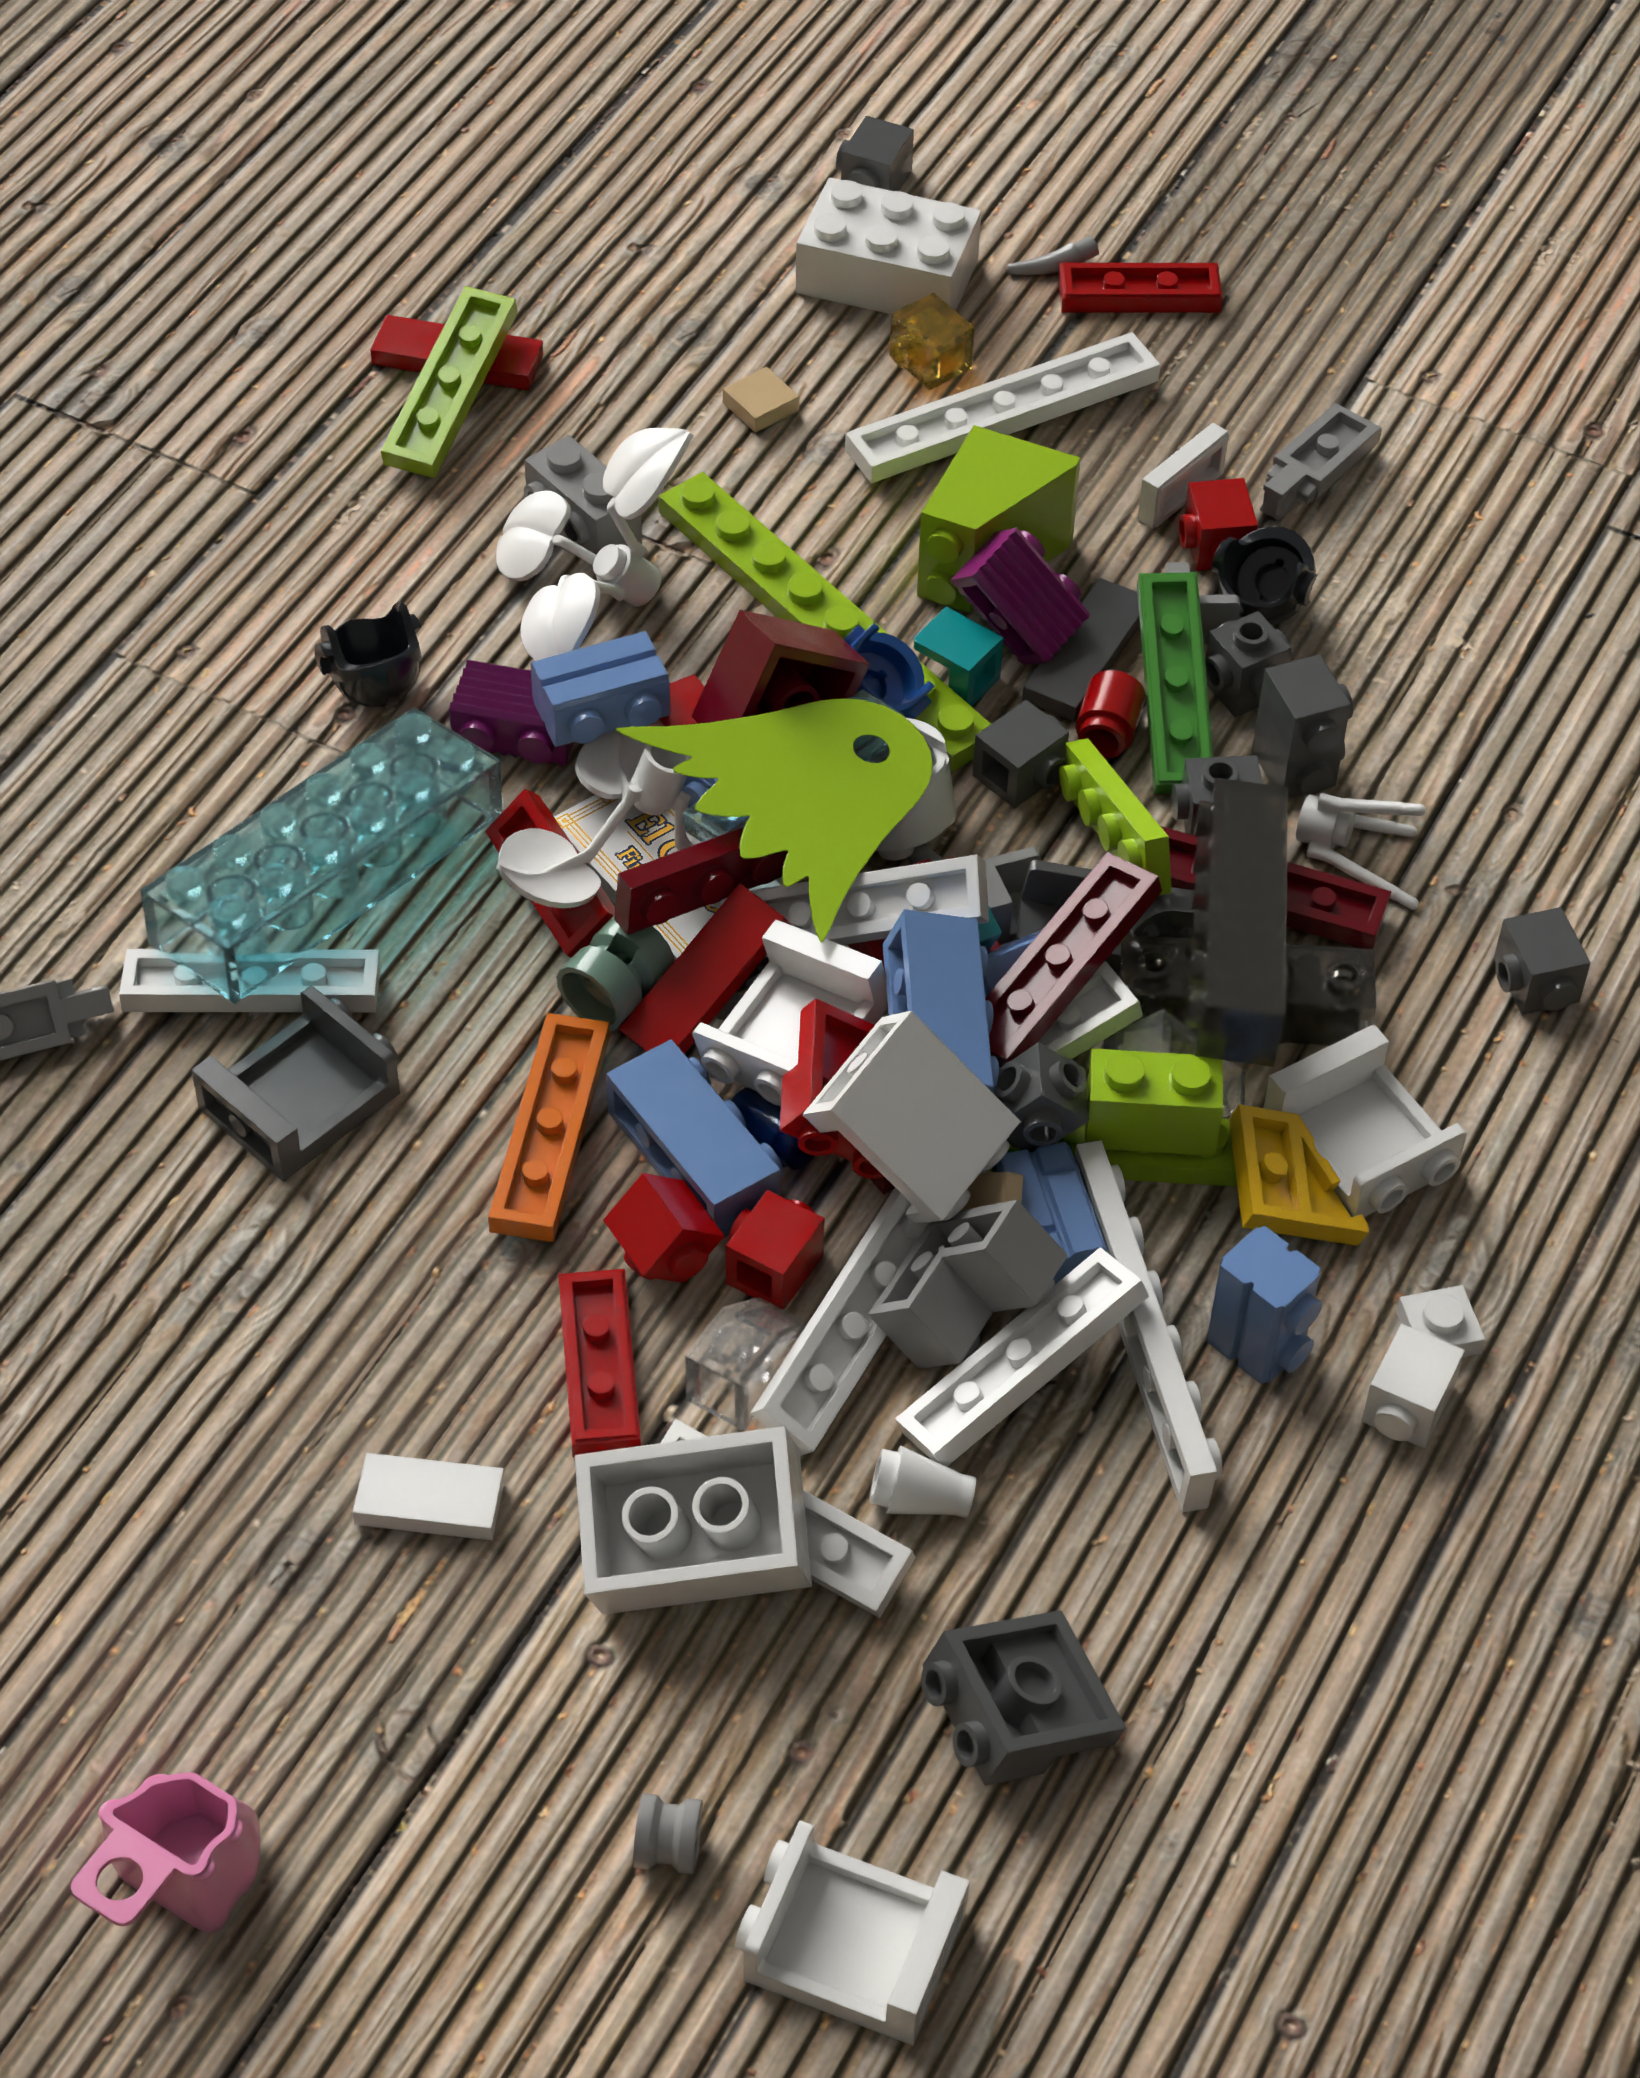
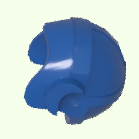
[844,623,935,719]

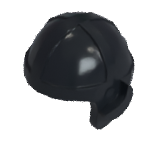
[1212,526,1318,625]
[314,601,422,707]

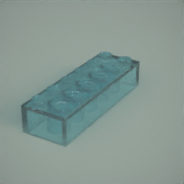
[140,707,503,1004]

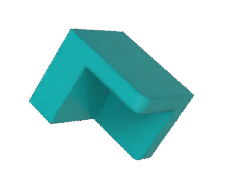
[914,606,1003,706]

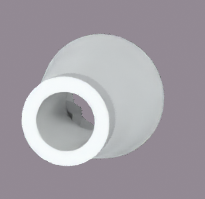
[870,1446,976,1518]

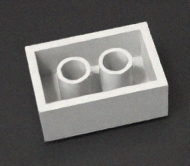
[796,177,981,327]
[575,1426,812,1615]

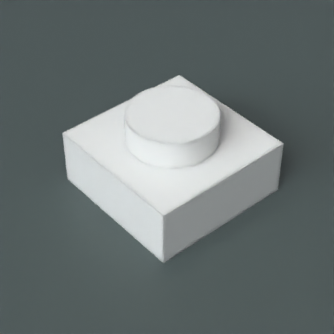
[1396,1285,1485,1358]

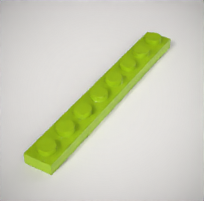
[658,471,991,772]

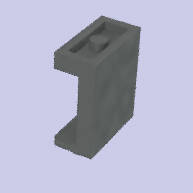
[191,985,400,1182]

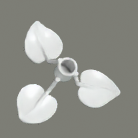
[496,428,694,661]
[496,726,781,908]

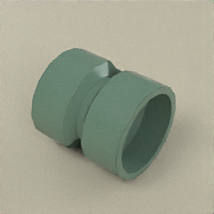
[556,915,675,1031]

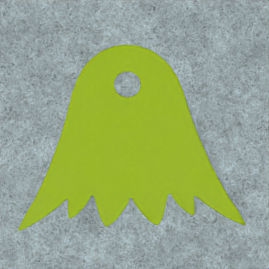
[615,698,933,943]

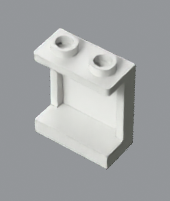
[692,919,888,1106]
[802,1011,1021,1223]
[1264,1024,1467,1217]
[735,1820,970,2046]

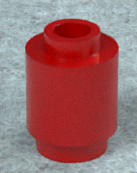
[1076,670,1146,759]

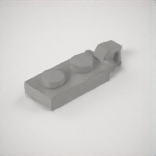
[1260,403,1382,520]
[0,978,114,1060]

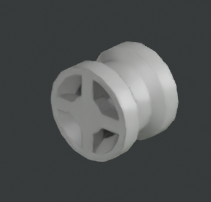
[633,1793,703,1875]

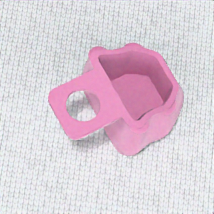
[71,1772,260,1932]

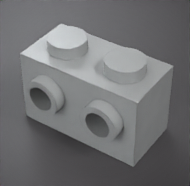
[524,435,642,566]

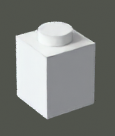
[1361,1324,1465,1449]

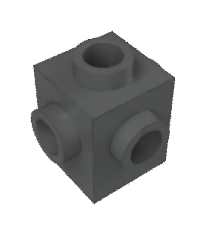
[1205,611,1292,717]
[993,1042,1089,1152]

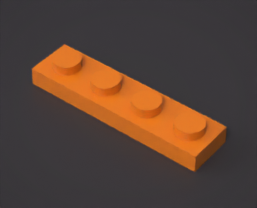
[488,1013,610,1242]

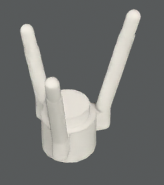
[1296,793,1426,910]

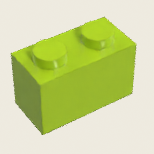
[1085,1048,1223,1156]

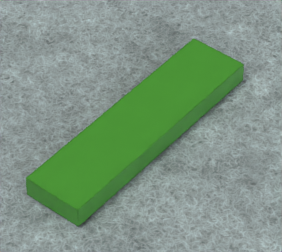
[1137,572,1213,794]

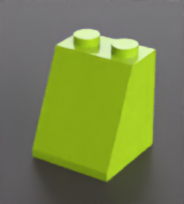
[917,425,1081,613]

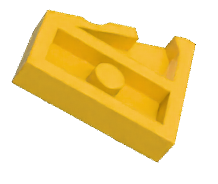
[1229,1104,1369,1246]

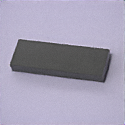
[1022,578,1140,722]

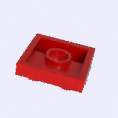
[780,998,884,1179]

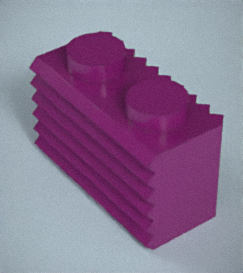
[951,528,1090,665]
[449,660,574,766]

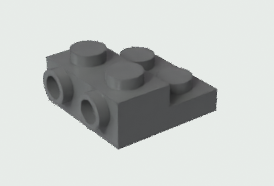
[921,1610,1126,1786]

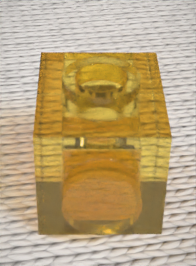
[888,292,975,391]

